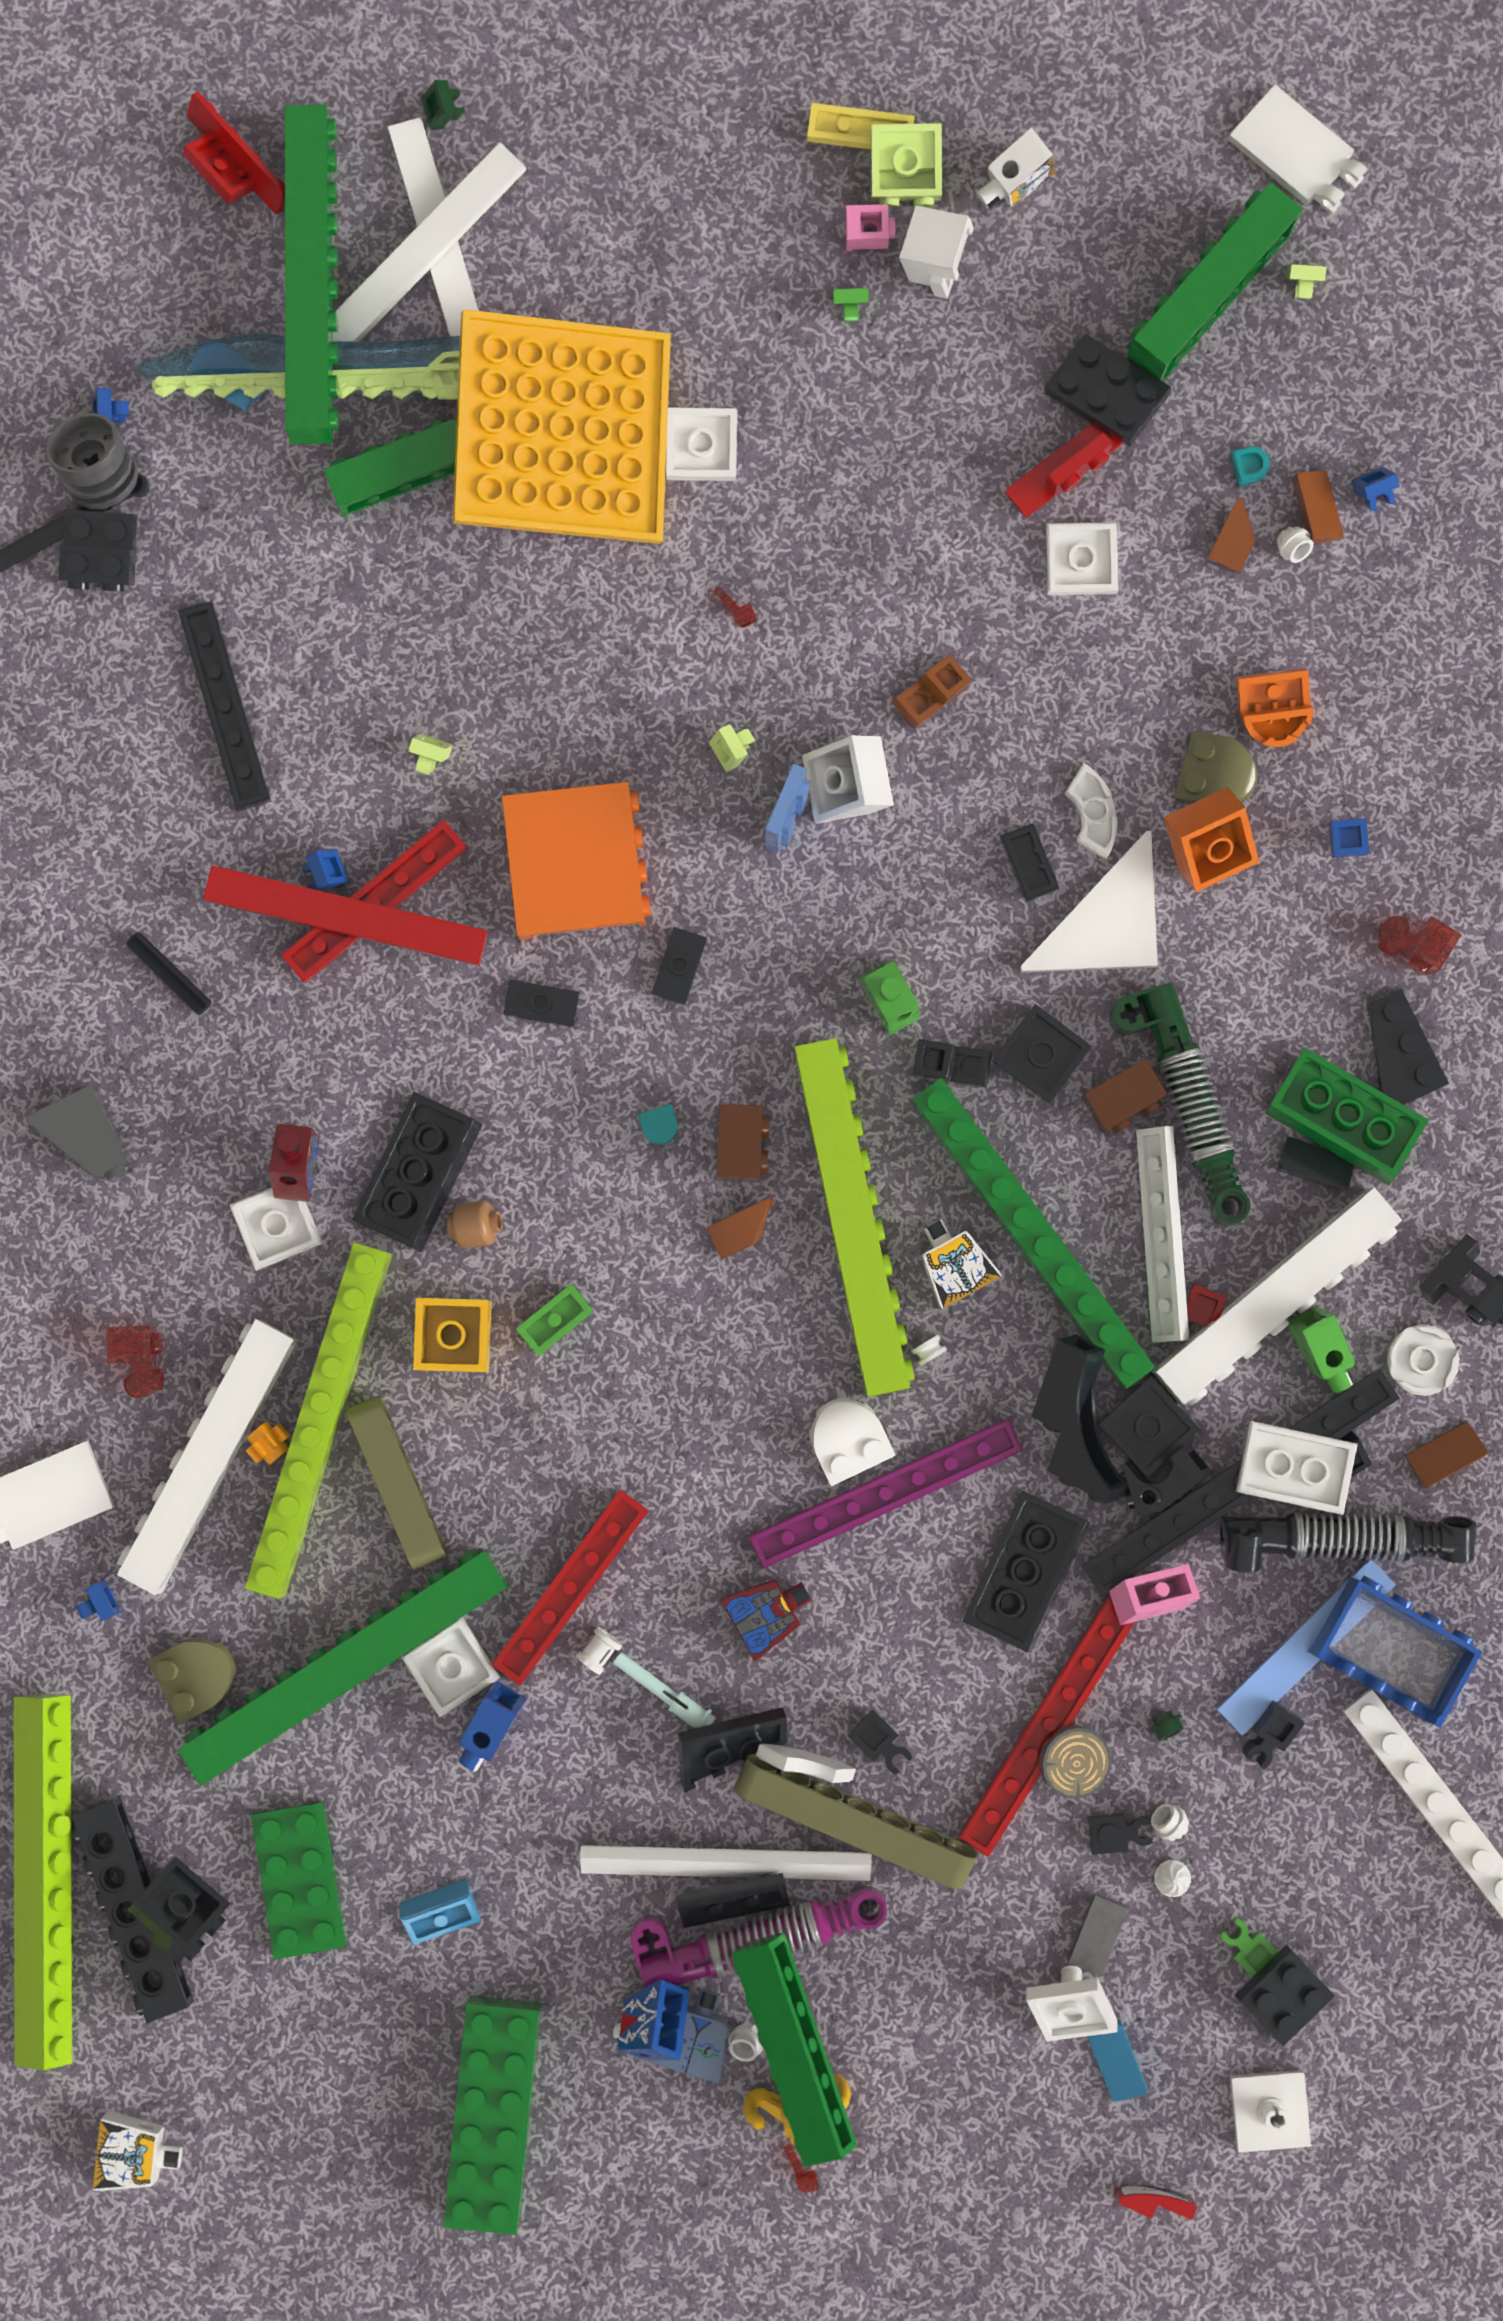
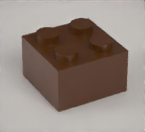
[717,1104,770,1183]

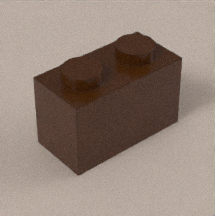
[1081,1058,1168,1135]

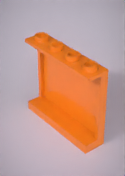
[502,782,651,940]

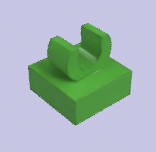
[832,288,869,321]

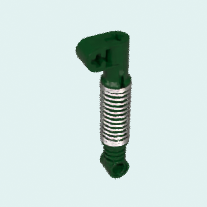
[1109,982,1251,1226]

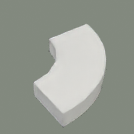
[1065,763,1117,860]
[756,1744,856,1783]

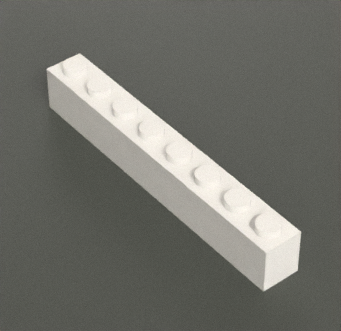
[1151,1187,1402,1405]
[117,1319,298,1595]

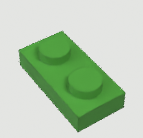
[516,1284,594,1357]

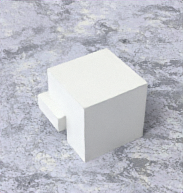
[899,206,973,299]

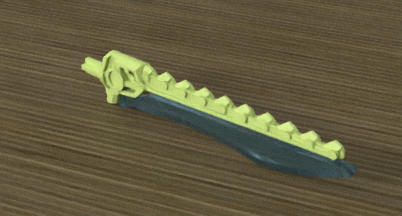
[139,333,460,400]

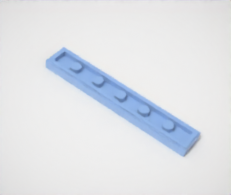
[1216,1559,1396,1736]

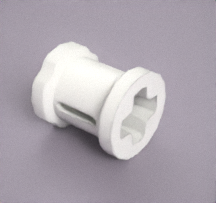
[575,1626,622,1675]

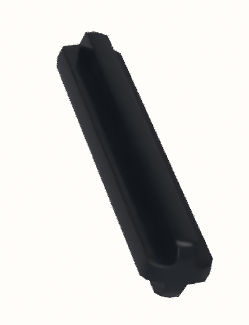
[126,932,212,1015]

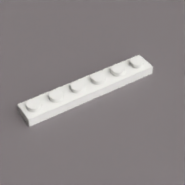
[1136,1126,1189,1343]

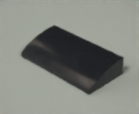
[352,1092,483,1253]
[963,1490,1091,1653]

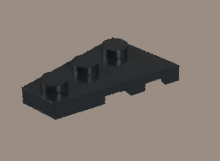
[1367,988,1449,1105]
[678,1707,787,1793]

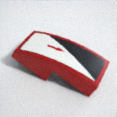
[1114,2185,1197,2220]

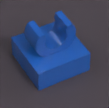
[92,388,129,423]
[1351,467,1400,512]
[1329,818,1370,858]
[301,850,349,890]
[75,1580,121,1621]

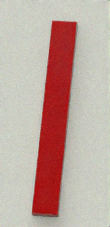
[203,865,488,966]
[957,1592,1135,1858]

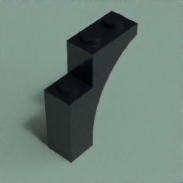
[1032,1334,1128,1504]

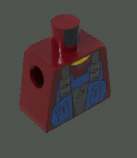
[269,1124,320,1202]
[721,1579,812,1661]

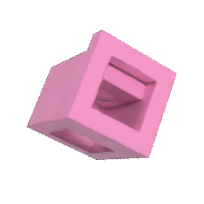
[845,204,895,252]

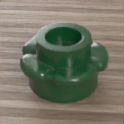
[1150,1710,1184,1742]

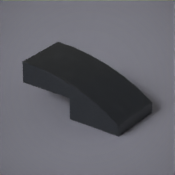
[913,1039,993,1088]

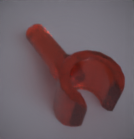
[714,587,757,628]
[783,2143,819,2193]

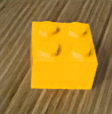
[413,1298,492,1373]

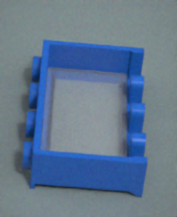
[1307,1576,1482,1728]

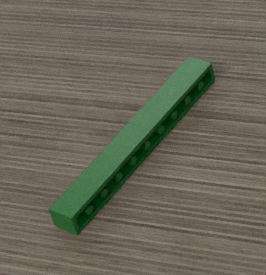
[285,104,339,445]
[911,1078,1156,1389]
[177,1548,510,1787]

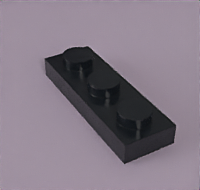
[676,1873,790,1928]

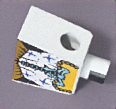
[977,128,1055,209]
[921,1220,1002,1310]
[93,2111,182,2191]

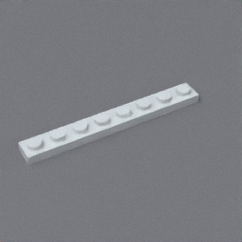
[1342,1688,1503,1919]

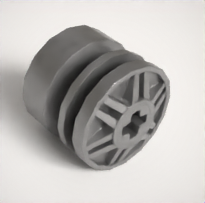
[46,413,138,510]

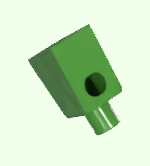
[857,960,920,1036]
[1287,1306,1355,1393]

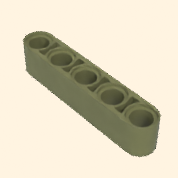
[346,1395,448,1571]

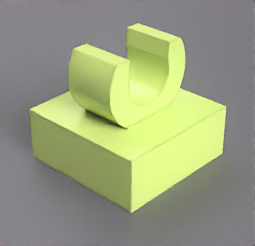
[1285,264,1326,299]
[709,724,755,772]
[409,734,453,775]

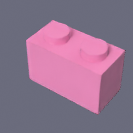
[1109,1564,1200,1625]

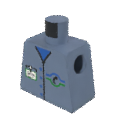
[653,1988,728,2084]

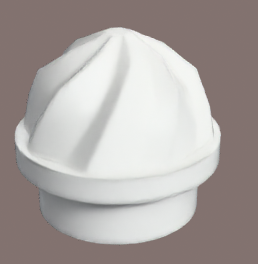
[1277,526,1314,563]
[1151,1803,1189,1841]
[1154,1860,1191,1897]
[728,2022,763,2062]

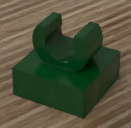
[421,80,465,130]

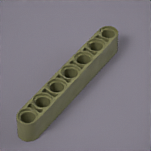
[734,1754,978,1889]

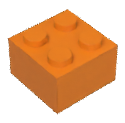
[1163,787,1260,892]

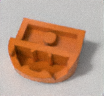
[1236,668,1314,747]

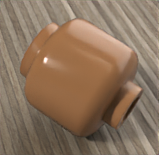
[447,1200,503,1249]

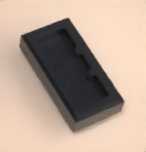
[1000,823,1059,903]
[651,927,707,1006]
[503,980,580,1028]

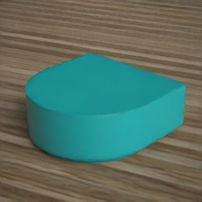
[1229,446,1270,487]
[638,1104,678,1145]

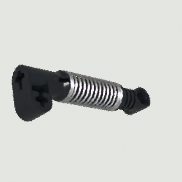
[1220,1513,1476,1573]

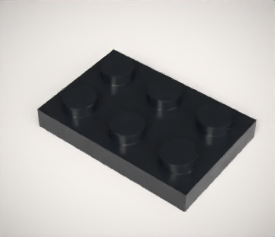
[1044,334,1171,447]

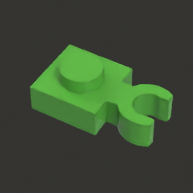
[1219,1916,1278,1977]

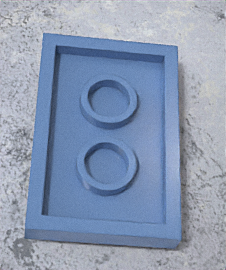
[765,763,810,854]

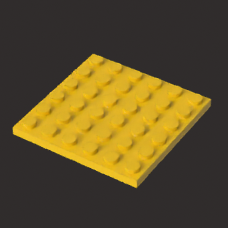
[452,309,671,544]

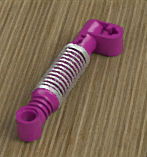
[631,1886,887,1988]

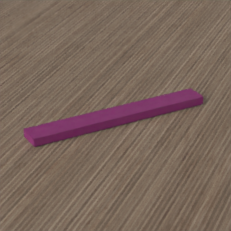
[748,1418,1023,1569]

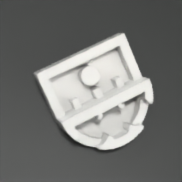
[809,1397,896,1486]

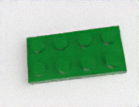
[251,1801,347,1960]

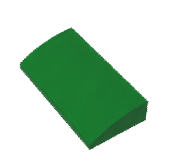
[1265,1047,1429,1185]

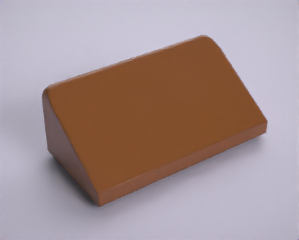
[1292,471,1344,546]
[1404,1421,1489,1488]

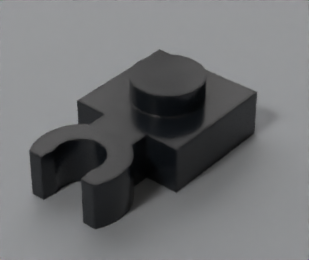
[1242,1700,1305,1769]
[847,1709,912,1775]
[1088,1813,1153,1855]

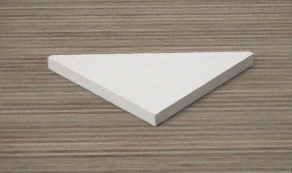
[1020,831,1158,972]

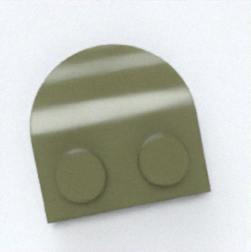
[1174,731,1258,804]
[147,1636,237,1725]

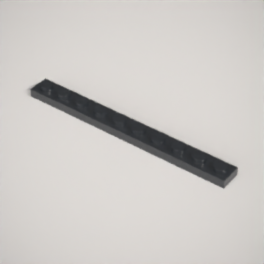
[1081,1369,1400,1597]

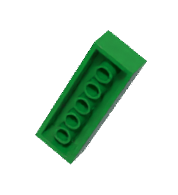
[1126,182,1303,381]
[443,1995,542,2235]

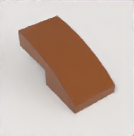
[892,654,972,729]

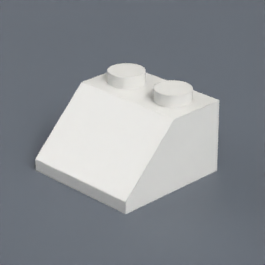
[802,735,894,823]

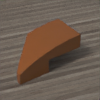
[1208,497,1256,573]
[706,1198,773,1260]

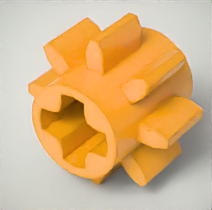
[246,1421,291,1466]

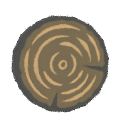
[1039,1725,1111,1799]

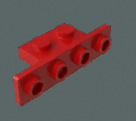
[183,92,285,215]
[1006,423,1124,518]

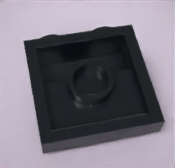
[59,509,137,592]
[128,1856,230,1964]

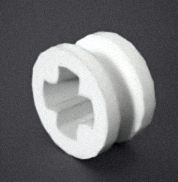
[911,1335,947,1366]

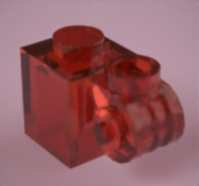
[1378,915,1462,976]
[106,1326,164,1398]

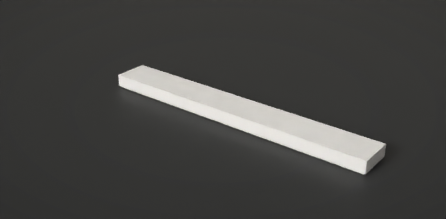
[388,117,479,351]
[333,142,526,368]
[580,1845,872,1881]

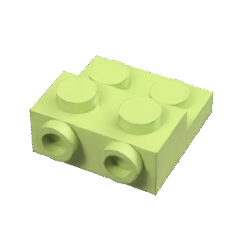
[871,123,942,209]

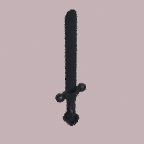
[0,474,150,573]

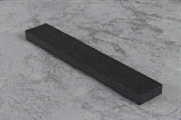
[178,601,272,811]

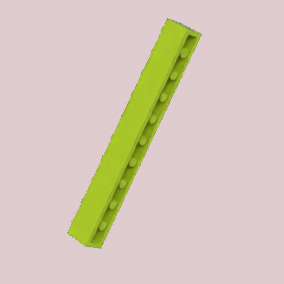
[794,1038,915,1397]
[244,1242,393,1599]
[14,1694,72,2071]

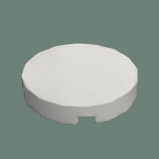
[1386,1324,1460,1396]

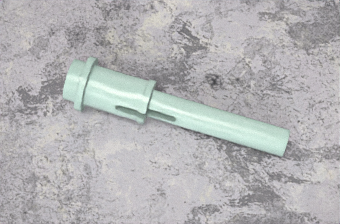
[613,1652,716,1728]

